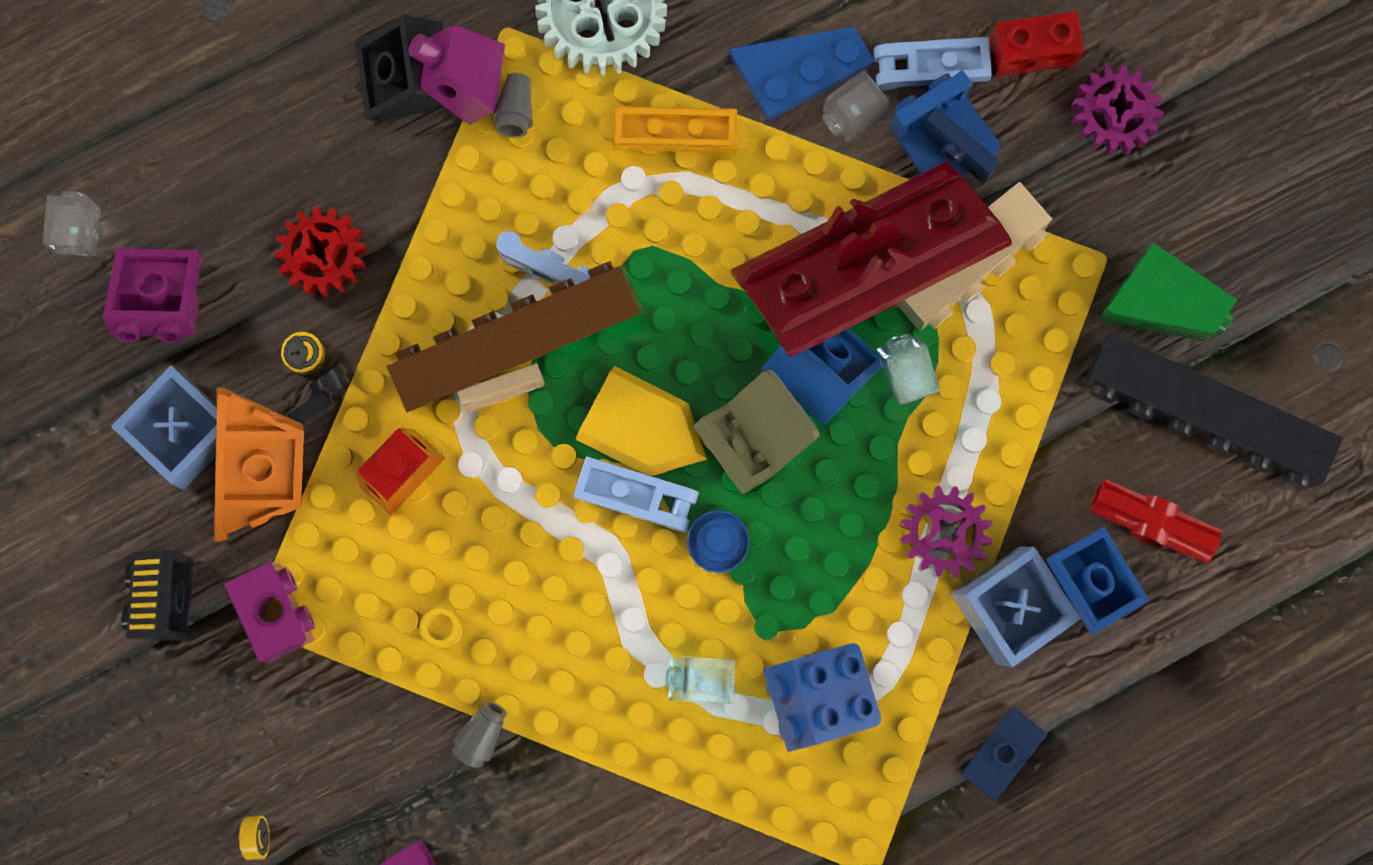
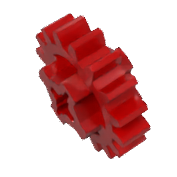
[275,206,367,298]

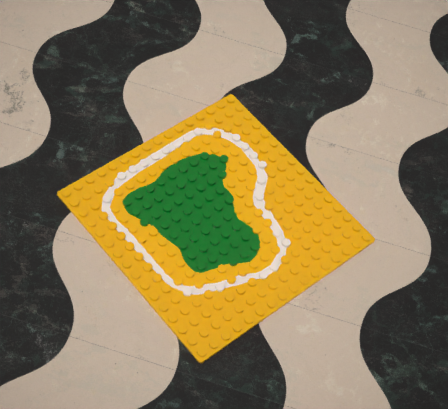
[265,28,1107,865]

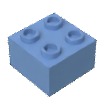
[111,366,216,490]
[951,547,1081,668]

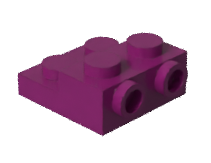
[103,248,202,343]

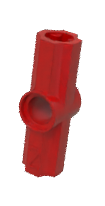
[1089,479,1223,564]

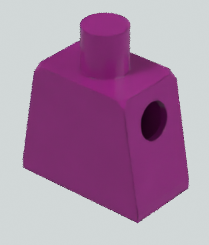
[408,25,505,124]

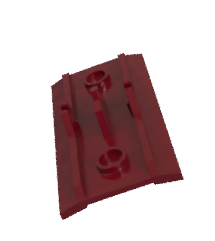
[730,161,1012,358]

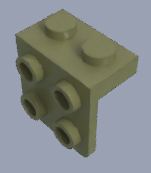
[693,370,819,494]

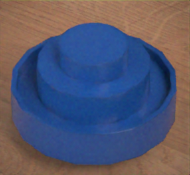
[687,510,750,574]

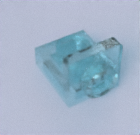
[665,657,735,704]

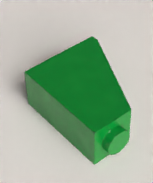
[1099,243,1237,341]

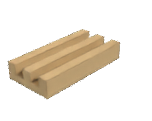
[457,363,545,413]

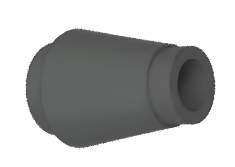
[492,73,533,138]
[452,701,507,768]

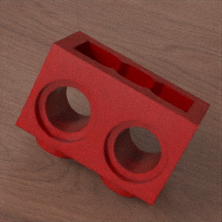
[989,11,1084,77]

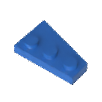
[729,27,874,122]

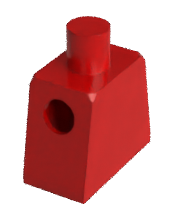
[357,428,445,516]

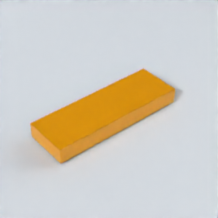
[613,106,737,153]

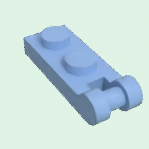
[874,37,992,90]
[496,231,590,285]
[573,457,699,533]

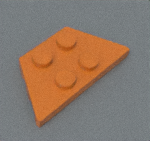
[214,388,304,542]

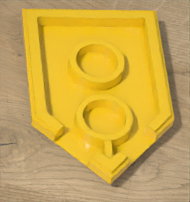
[576,366,707,477]

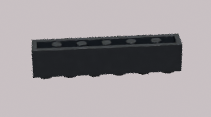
[1082,333,1343,490]

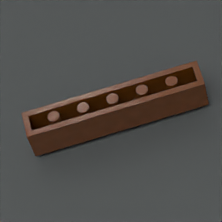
[386,261,644,412]

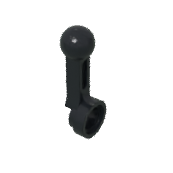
[286,361,351,425]

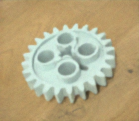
[535,0,667,76]

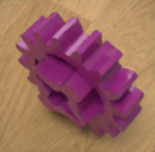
[1071,65,1163,156]
[899,486,993,579]

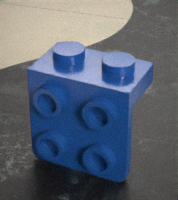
[889,70,1000,177]
[763,643,881,752]

